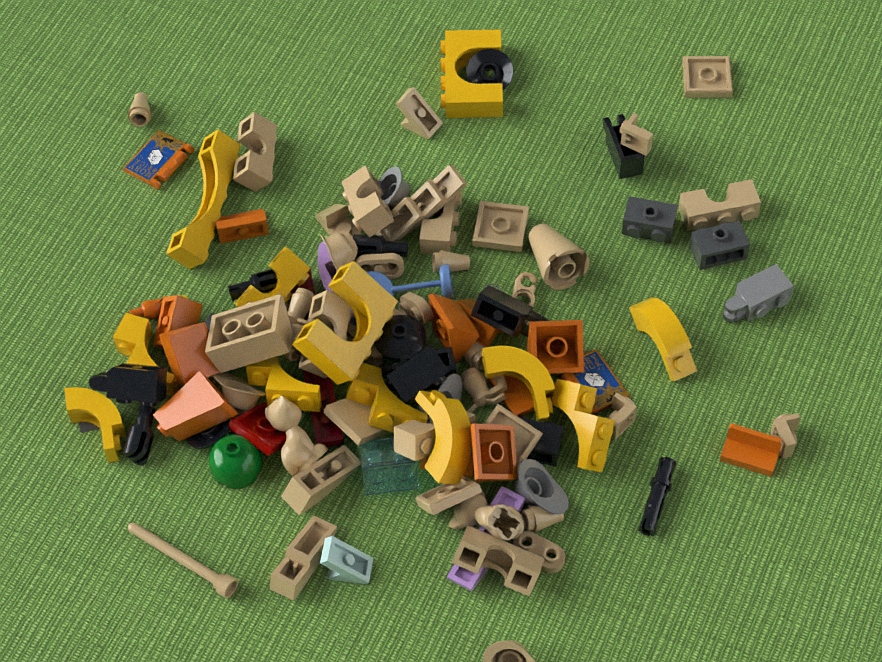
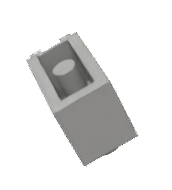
[723,264,794,323]

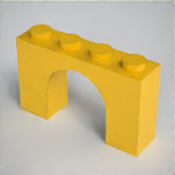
[441,30,503,118]
[292,261,398,385]

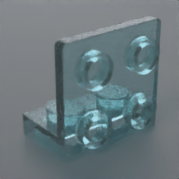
[360,436,419,496]

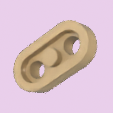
[355,253,404,279]
[399,292,434,324]
[513,531,565,573]

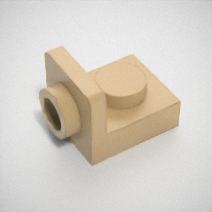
[619,113,653,156]
[608,392,637,440]
[770,413,801,459]

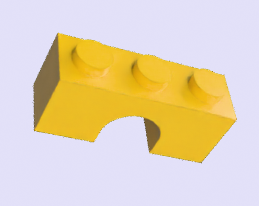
[234,247,310,307]

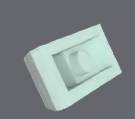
[320,536,373,584]

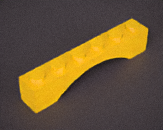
[166,129,241,269]

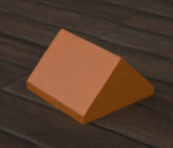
[428,294,480,363]
[526,320,584,374]
[159,322,220,385]
[471,424,518,483]

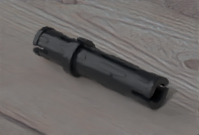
[638,457,676,536]

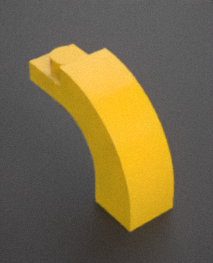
[629,297,697,381]
[481,346,555,422]
[415,390,472,485]

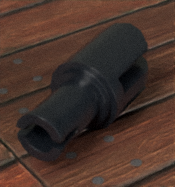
[353,234,408,259]
[228,269,278,302]
[122,405,156,466]

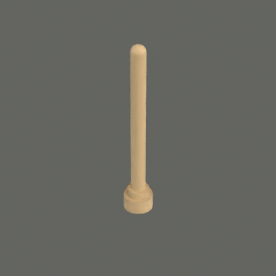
[128,522,238,599]

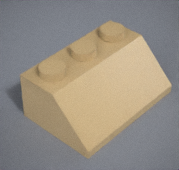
[205,294,293,373]

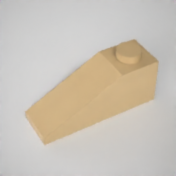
[281,445,362,515]

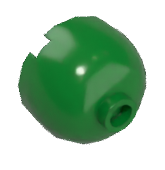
[209,434,263,489]

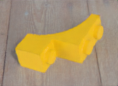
[113,313,179,396]
[246,356,322,412]
[346,363,428,433]
[552,379,615,472]

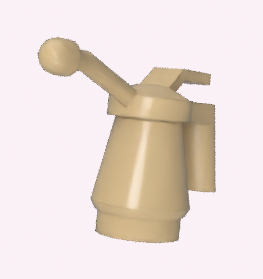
[285,288,315,325]
[460,367,507,413]

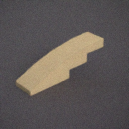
[376,165,467,241]

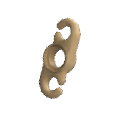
[512,272,538,326]

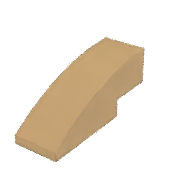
[270,515,337,601]

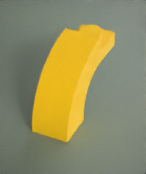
[64,387,127,463]

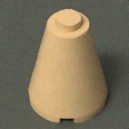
[528,223,590,290]

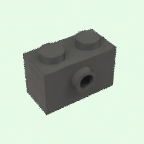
[622,196,678,243]
[690,221,750,270]

